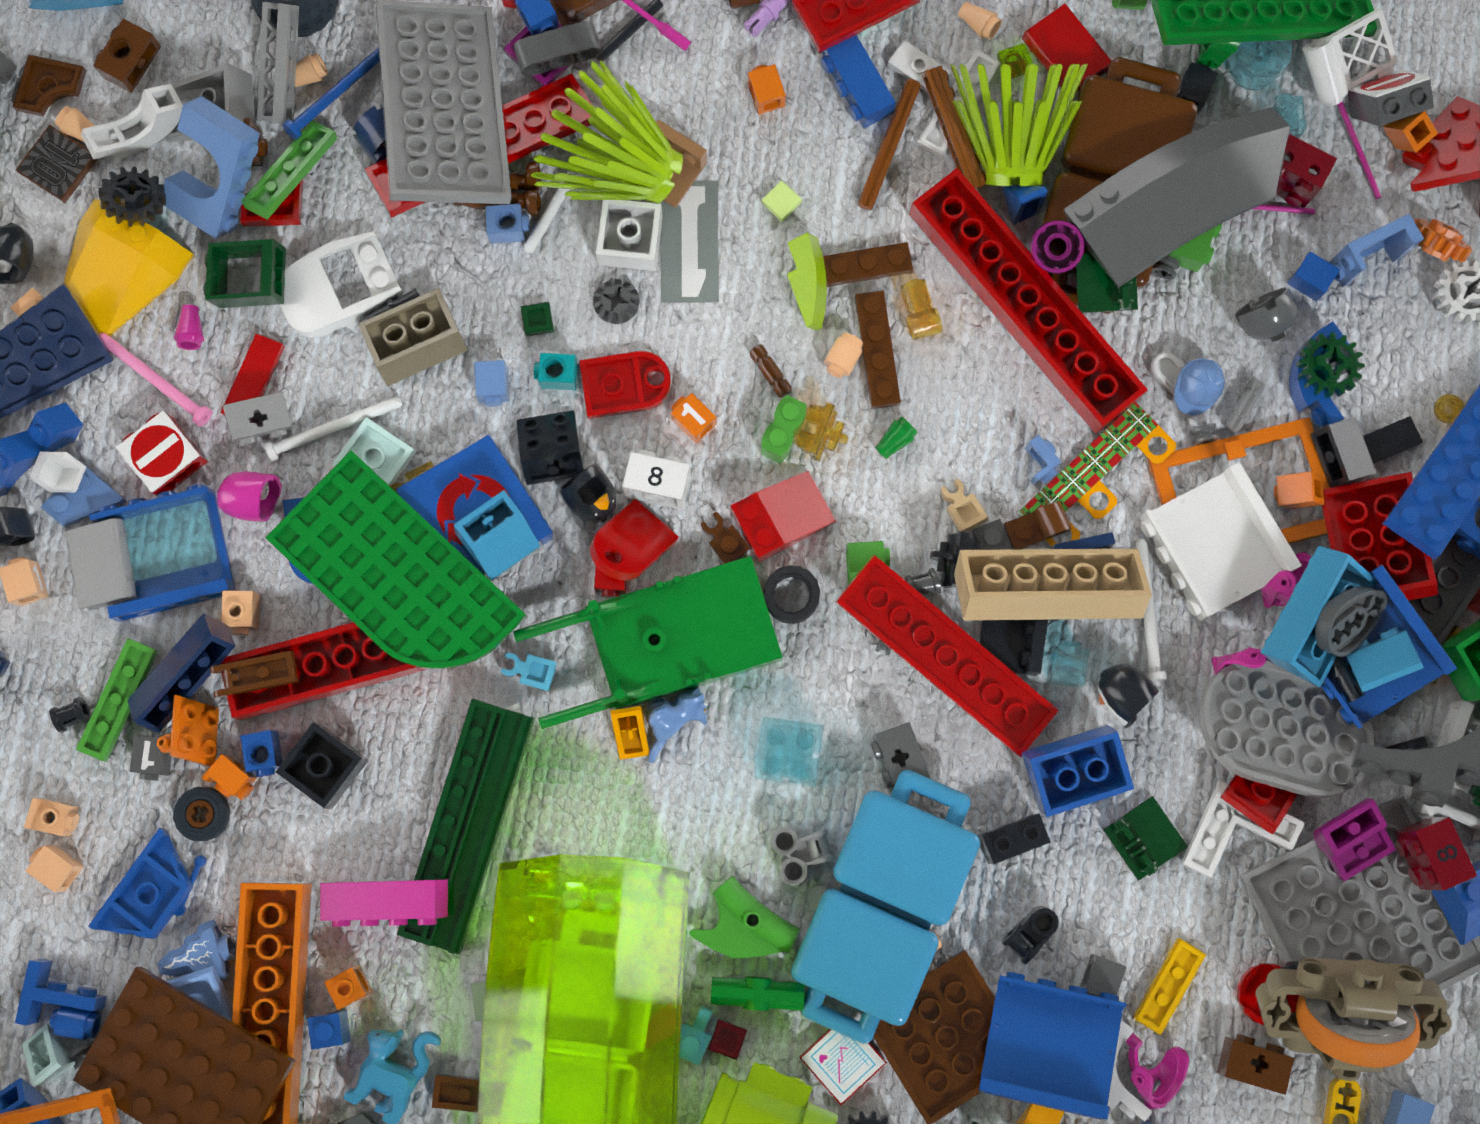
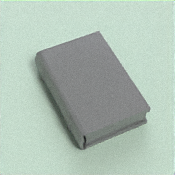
[66,518,137,611]

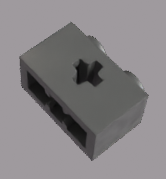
[871,722,931,789]

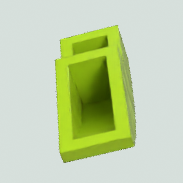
[787,232,827,331]

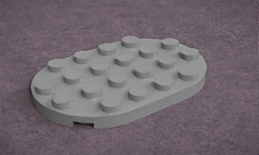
[1199,661,1374,798]

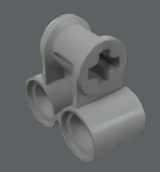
[771,827,836,885]

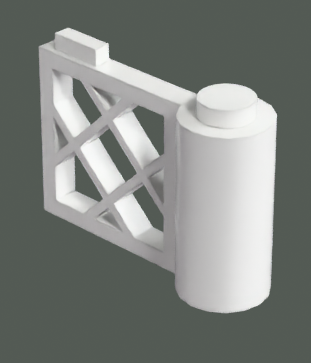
[1303,9,1398,106]

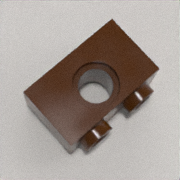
[93,19,161,93]

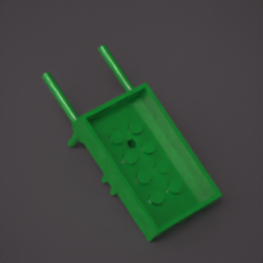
[513,556,783,729]

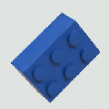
[1021,725,1134,817]

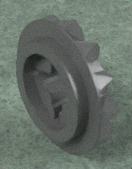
[593,278,640,324]

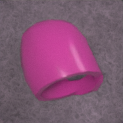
[217,471,282,522]

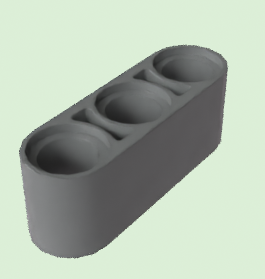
[514,21,602,76]

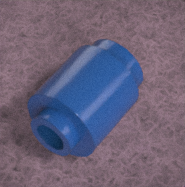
[50,1006,101,1040]

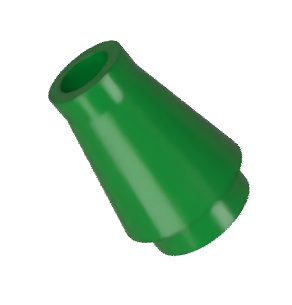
[874,416,918,460]

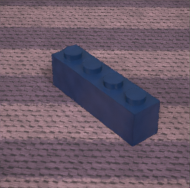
[127,613,235,733]

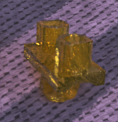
[796,403,849,462]

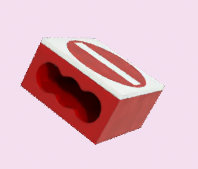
[116,410,208,496]

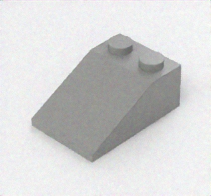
[166,63,255,142]

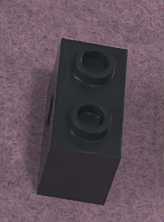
[977,813,1051,865]

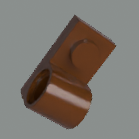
[1003,501,1071,550]

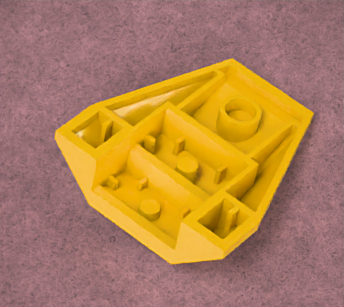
[63,199,194,336]

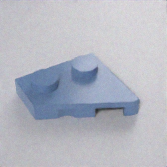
[41,463,126,528]

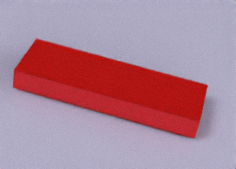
[220,334,285,423]

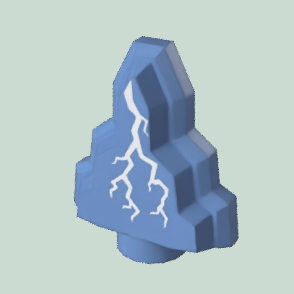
[157,919,236,981]

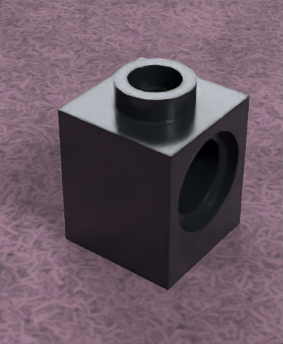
[1176,62,1218,114]

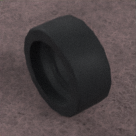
[763,565,820,624]

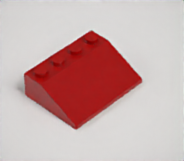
[1322,472,1438,600]

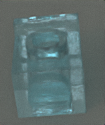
[1273,93,1306,138]

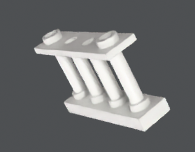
[1411,700,1480,843]

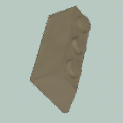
[358,288,468,387]

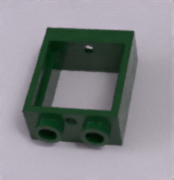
[203,239,286,308]

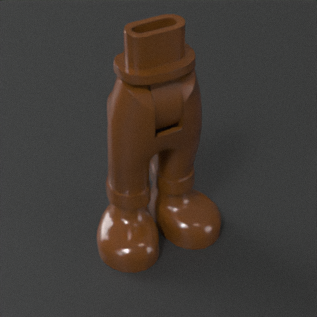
[454,161,542,215]

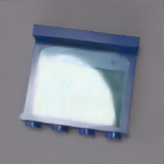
[89,484,236,622]

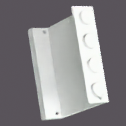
[1140,462,1302,621]

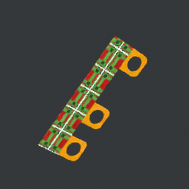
[1018,402,1176,546]

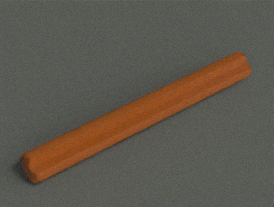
[858,79,921,211]

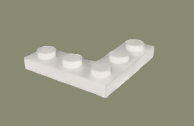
[1181,781,1305,878]

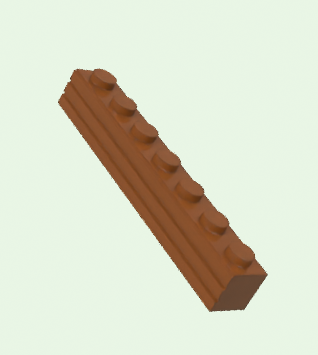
[922,65,986,190]

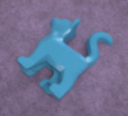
[343,1029,441,1124]

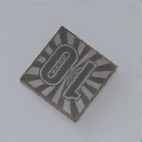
[15,125,99,204]

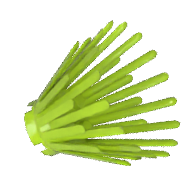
[531,60,683,204]
[950,64,1088,186]

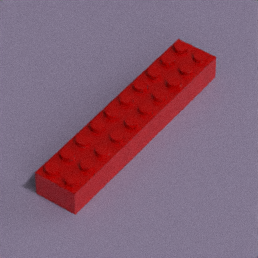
[909,168,1148,434]

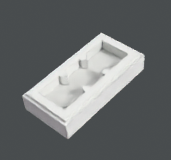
[887,40,951,93]

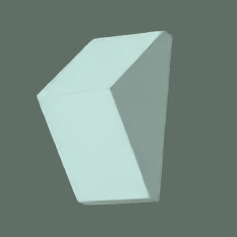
[22,1024,75,1087]

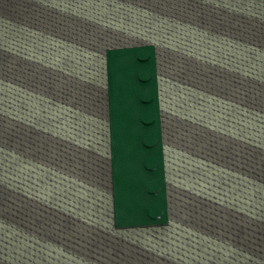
[397,699,535,954]

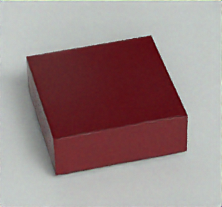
[708,1019,747,1060]

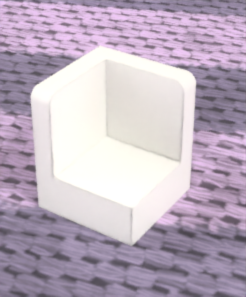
[29,452,87,493]

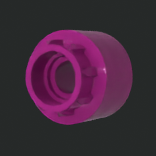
[1030,221,1084,273]

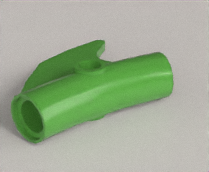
[689,875,800,958]

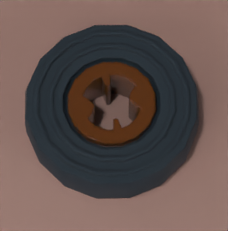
[173,787,230,841]

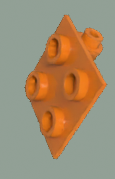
[157,695,219,767]

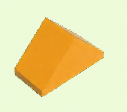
[610,706,649,760]

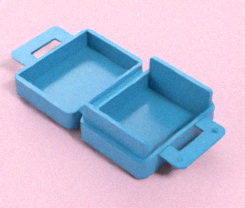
[791,770,980,1044]

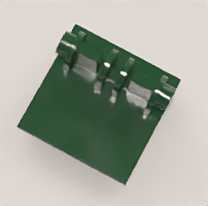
[1076,253,1138,313]
[1103,796,1188,881]

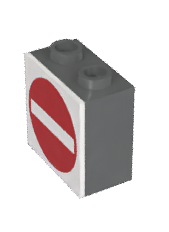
[1348,69,1434,126]

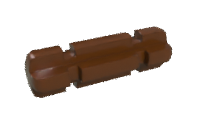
[750,344,792,398]

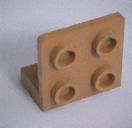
[656,120,707,208]

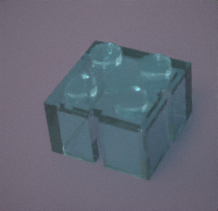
[754,717,824,788]

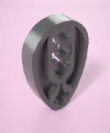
[1315,586,1387,657]

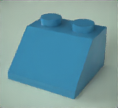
[1347,627,1424,692]

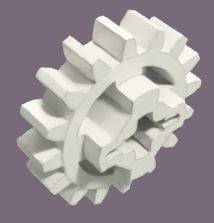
[1433,259,1480,324]

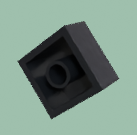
[276,722,369,809]

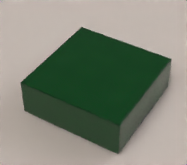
[520,302,554,337]

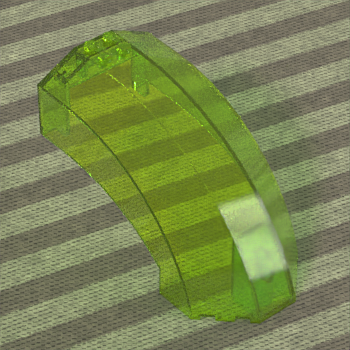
[478,854,690,1124]

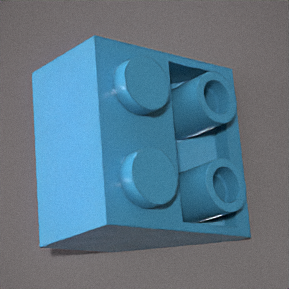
[454,490,540,581]

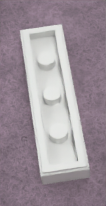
[917,49,1001,159]

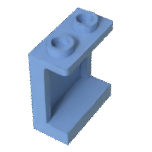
[1329,214,1424,287]

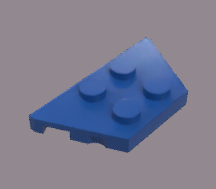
[88,828,193,939]

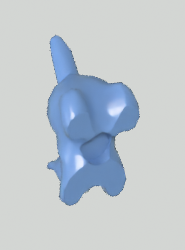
[645,687,708,763]

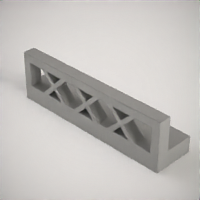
[257,2,299,124]

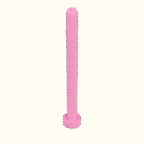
[99,333,213,427]

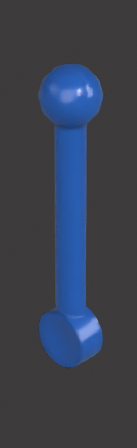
[174,855,206,916]

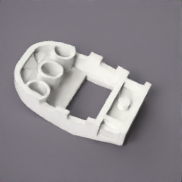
[280,231,404,338]

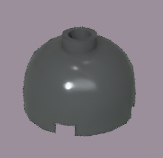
[1234,287,1297,342]

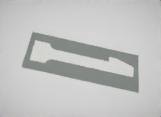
[661,181,719,303]

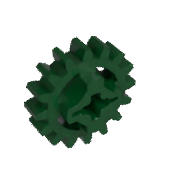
[1296,332,1365,398]

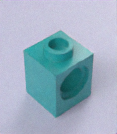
[534,353,578,391]

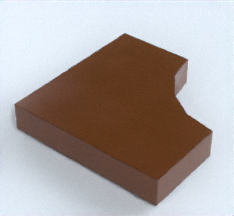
[12,54,87,117]

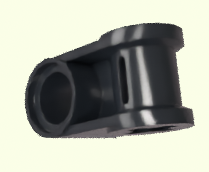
[1001,906,1059,965]

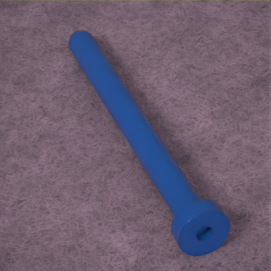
[282,47,380,140]

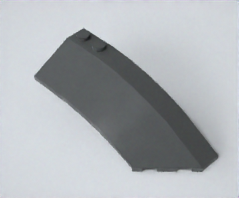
[1063,107,1290,288]

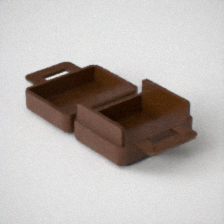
[1041,57,1198,314]

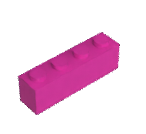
[320,879,448,927]

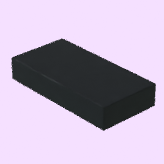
[1363,416,1423,464]

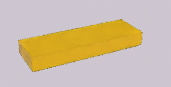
[1132,938,1206,1035]

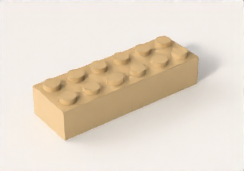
[954,549,1152,621]

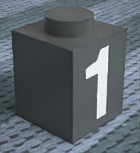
[129,735,172,781]

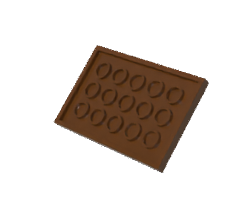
[73,966,296,1124]

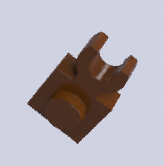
[701,512,750,564]

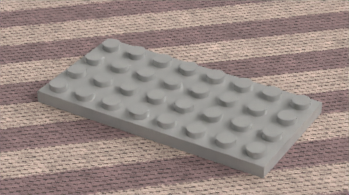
[376,0,511,204]

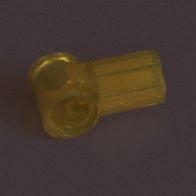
[900,279,943,341]

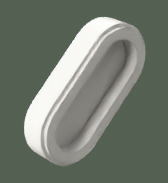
[1149,352,1185,395]

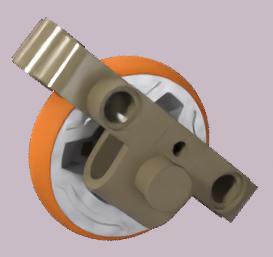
[1255,958,1452,1081]

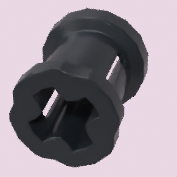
[49,697,91,733]

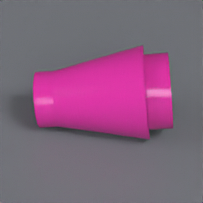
[174,304,204,350]

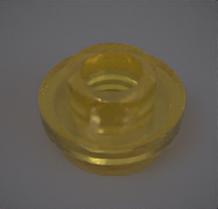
[1434,394,1464,424]

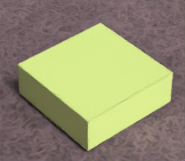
[761,180,802,222]

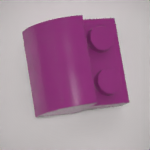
[1313,798,1396,882]

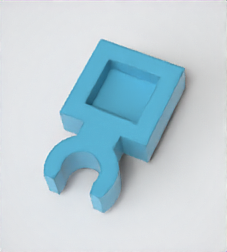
[500,653,558,692]

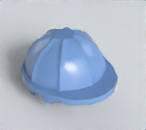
[1174,358,1225,416]

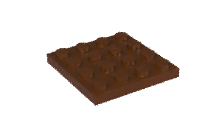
[861,950,995,1124]

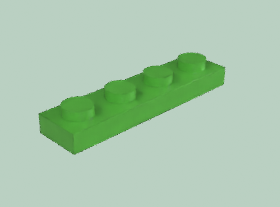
[241,120,338,220]
[76,638,158,762]

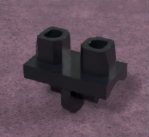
[930,531,980,588]

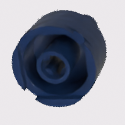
[353,106,387,164]

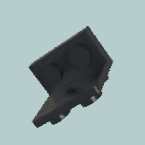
[517,410,584,485]
[979,620,1048,677]

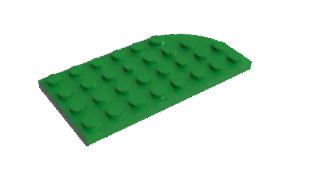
[265,450,527,669]

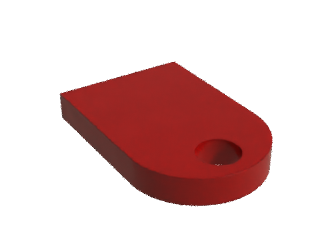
[579,351,671,419]
[590,499,679,580]

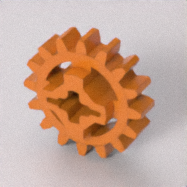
[1414,218,1473,262]

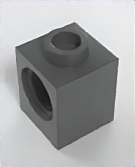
[1080,954,1126,997]

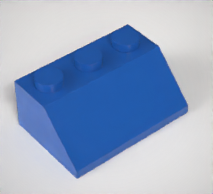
[1431,860,1480,945]

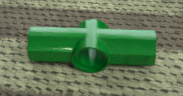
[710,976,805,1011]

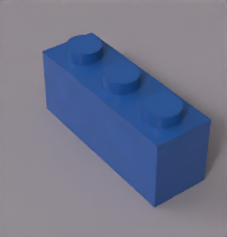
[821,35,896,129]

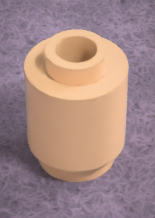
[824,332,863,378]

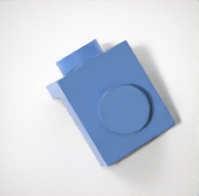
[1025,434,1061,485]

